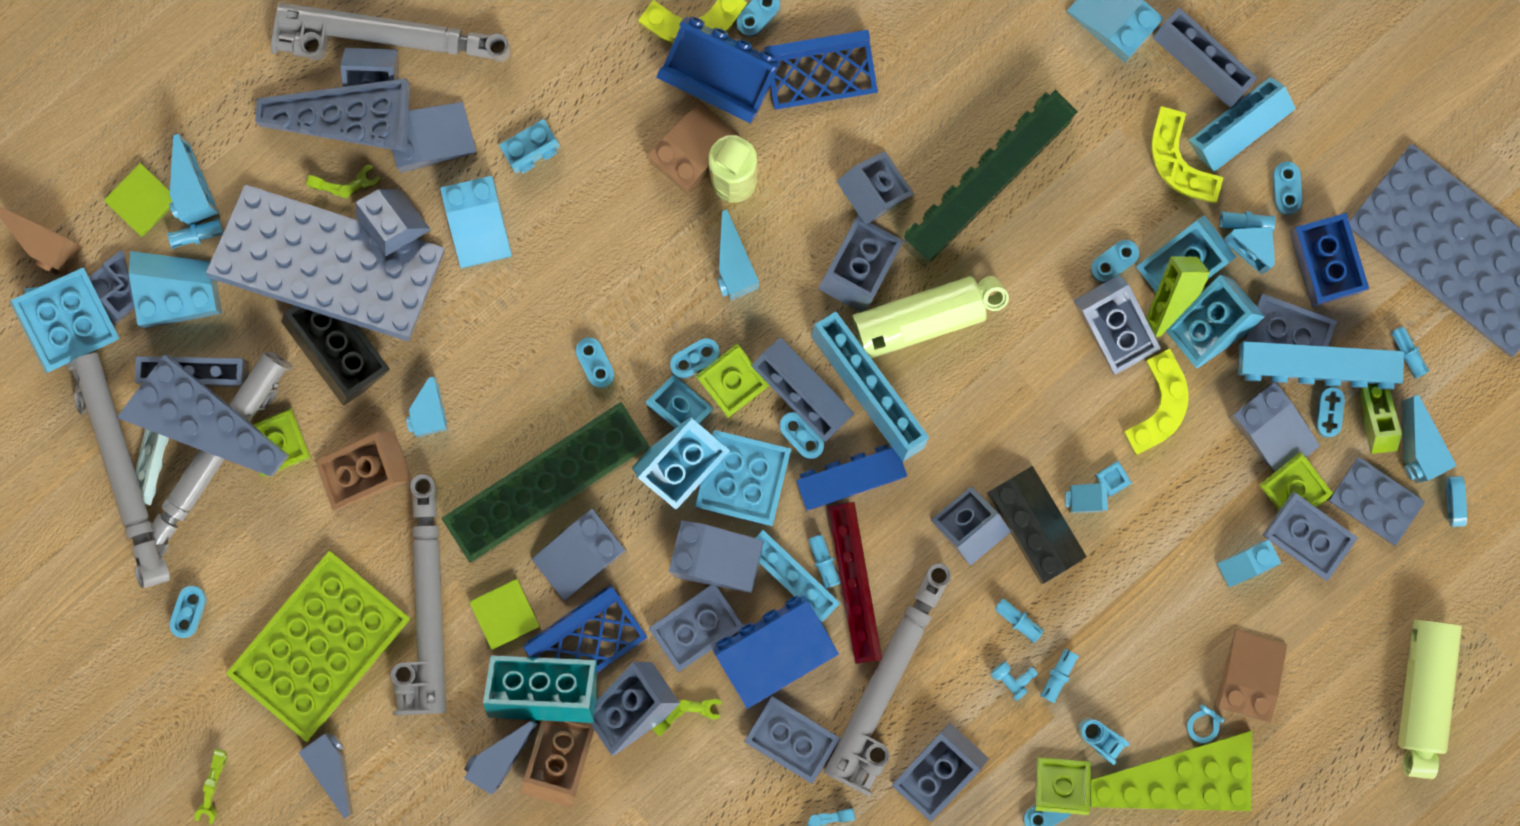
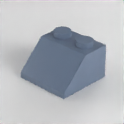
[340,48,399,87]
[836,151,914,224]
[356,189,430,256]
[931,486,1011,566]

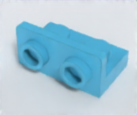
[499,119,560,174]

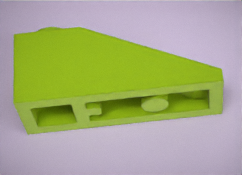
[1146,256,1210,337]
[1359,383,1402,454]

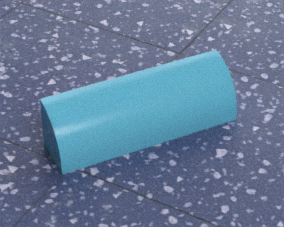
[1189,77,1296,172]

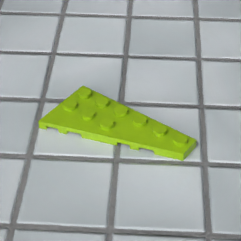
[1090,730,1252,811]

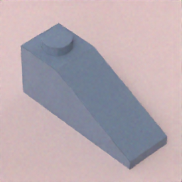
[298,733,353,819]

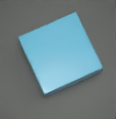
[1095,461,1132,497]

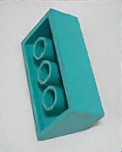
[483,655,597,723]

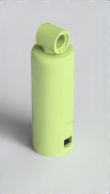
[708,135,757,203]
[852,276,1009,359]
[1398,620,1462,779]

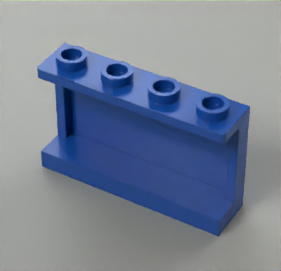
[656,16,781,124]
[713,595,839,709]

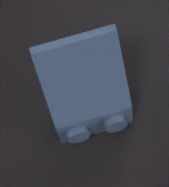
[392,102,477,173]
[818,216,903,312]
[1074,275,1161,375]
[1229,382,1320,473]
[532,509,626,601]
[669,520,764,593]
[590,662,680,756]
[464,720,538,795]
[892,722,989,822]

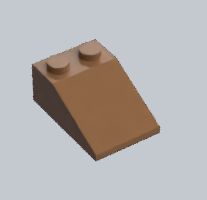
[647,102,740,195]
[0,207,80,275]
[315,431,412,511]
[1214,630,1287,723]
[520,720,594,808]

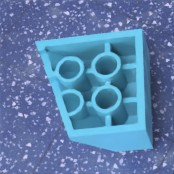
[129,251,223,329]

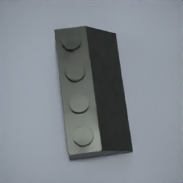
[281,306,390,406]
[987,466,1087,584]

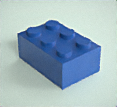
[1290,213,1369,307]

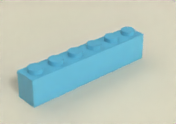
[811,312,929,461]
[1238,342,1404,389]

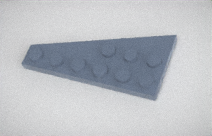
[255,78,410,152]
[117,355,289,476]

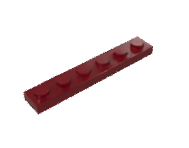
[828,502,882,664]

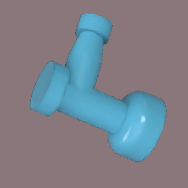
[990,661,1038,701]

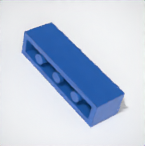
[796,444,907,512]

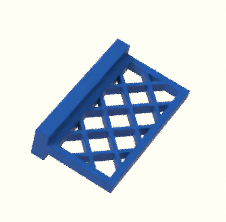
[764,30,878,110]
[523,584,648,672]

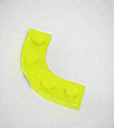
[638,0,748,45]
[1151,106,1224,204]
[1123,349,1188,456]

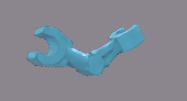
[806,808,855,826]

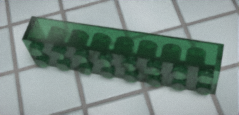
[903,89,1078,268]
[441,402,650,564]

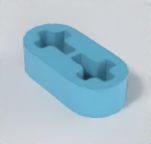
[1315,387,1345,438]
[1446,476,1467,527]

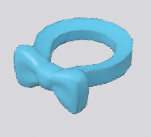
[1187,704,1225,743]

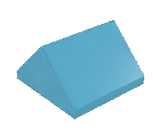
[1223,227,1275,275]
[646,374,714,429]

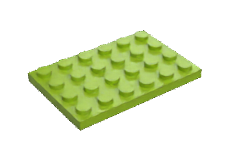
[226,550,412,742]

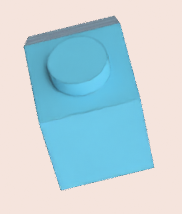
[406,377,449,437]
[1064,483,1108,513]
[1217,539,1281,588]

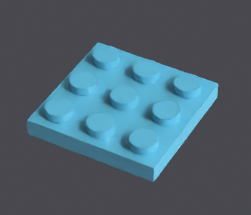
[9,267,120,373]
[695,430,791,526]

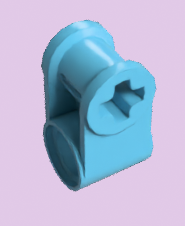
[1078,718,1130,765]

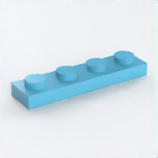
[756,530,840,622]

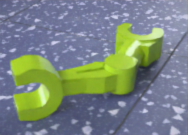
[306,165,381,199]
[652,699,722,737]
[194,749,227,825]

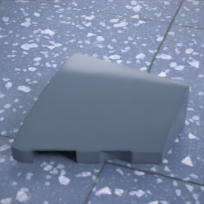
[89,250,135,325]

